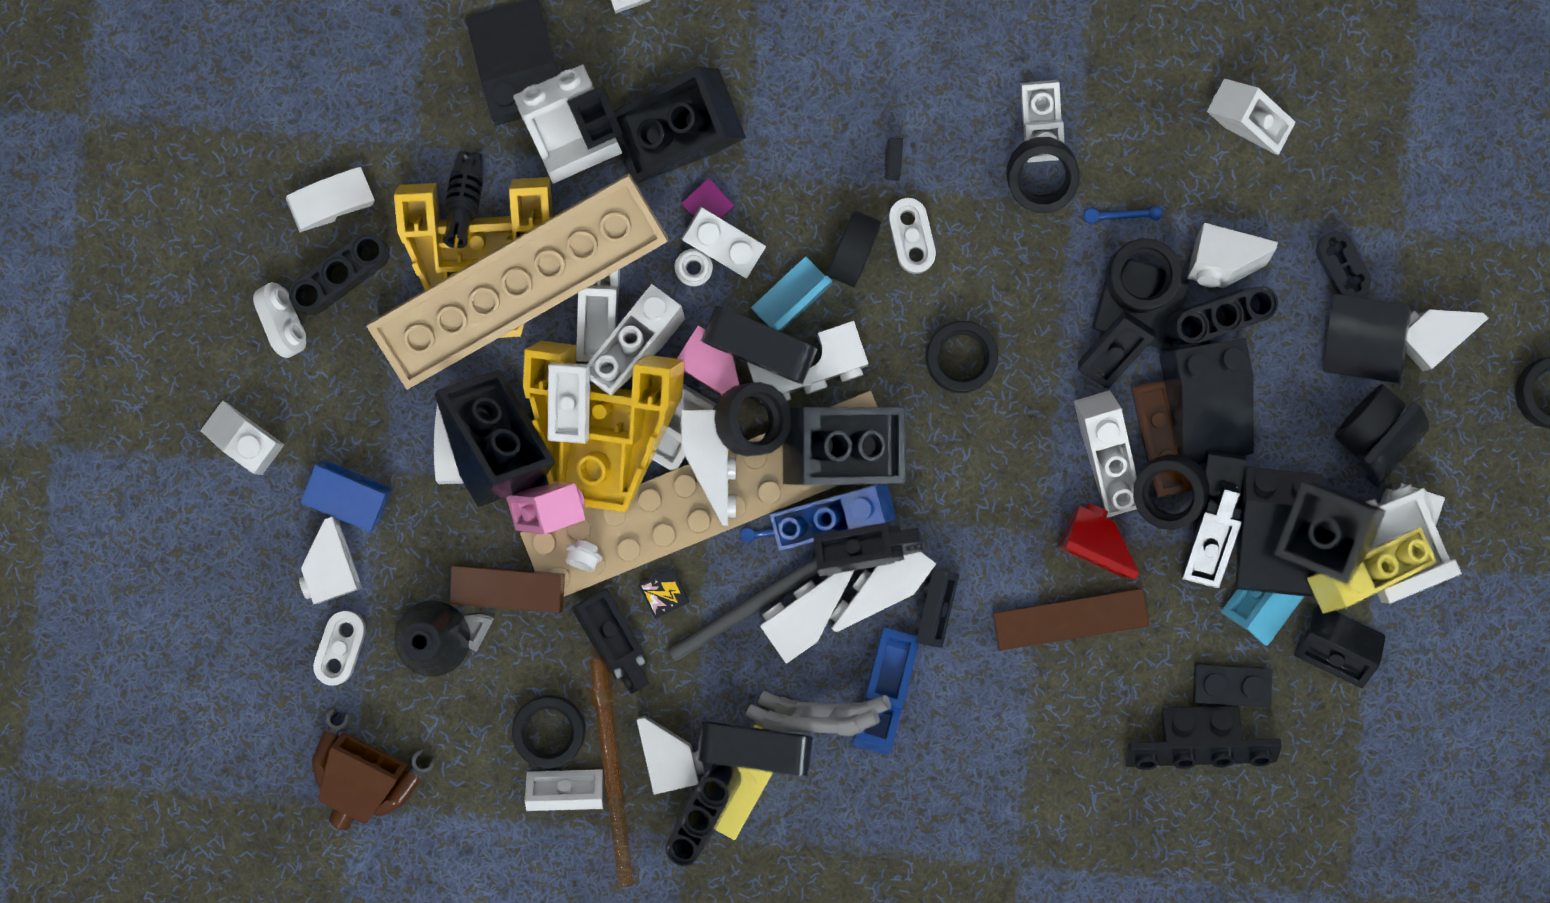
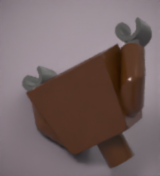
[312,708,434,830]

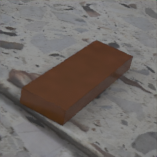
[1131,380,1193,498]
[450,564,565,613]

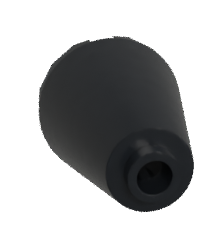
[394,601,470,677]

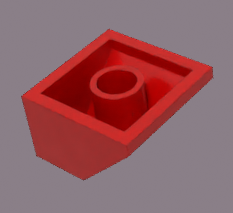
[1057,503,1139,580]

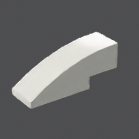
[576,269,620,362]

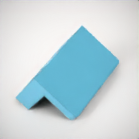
[751,256,832,332]
[1221,589,1304,646]

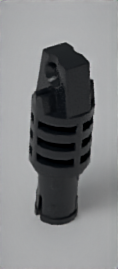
[443,151,484,248]

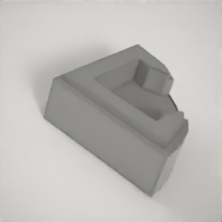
[464,614,494,652]

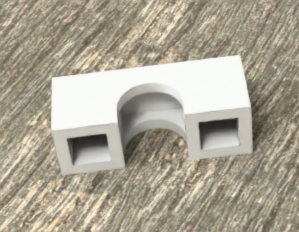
[747,321,869,403]

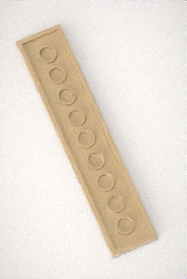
[520,391,877,597]

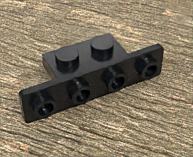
[1125,706,1282,770]

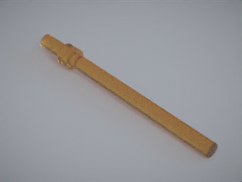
[590,659,634,888]

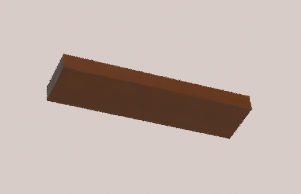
[992,588,1149,651]

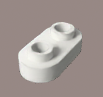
[889,198,936,274]
[253,282,306,358]
[313,611,366,685]

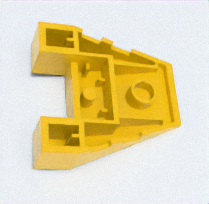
[394,177,553,338]
[523,340,685,513]

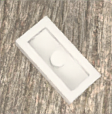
[681,206,766,279]
[548,362,590,443]
[525,769,604,811]

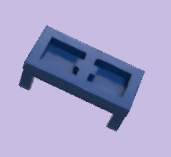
[300,460,393,532]

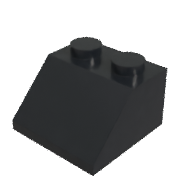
[1274,482,1386,584]

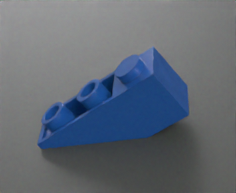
[769,484,897,551]

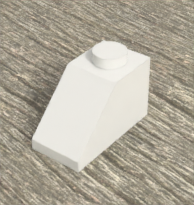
[1207,79,1296,155]
[1187,223,1278,288]
[1405,310,1489,371]
[200,400,284,475]
[299,517,362,604]
[637,716,705,795]

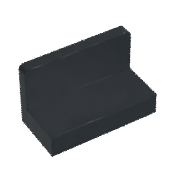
[1294,604,1386,688]

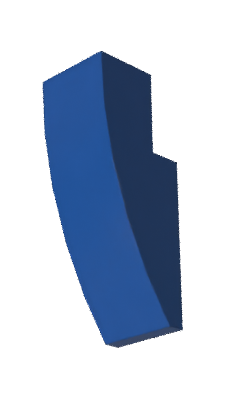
[852,627,919,755]

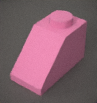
[677,325,739,396]
[506,482,585,534]

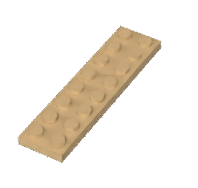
[366,173,668,390]

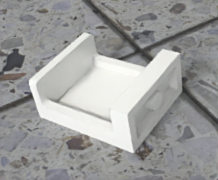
[513,65,622,184]
[1367,484,1461,604]

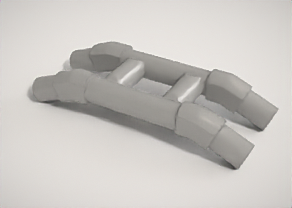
[745,690,891,736]

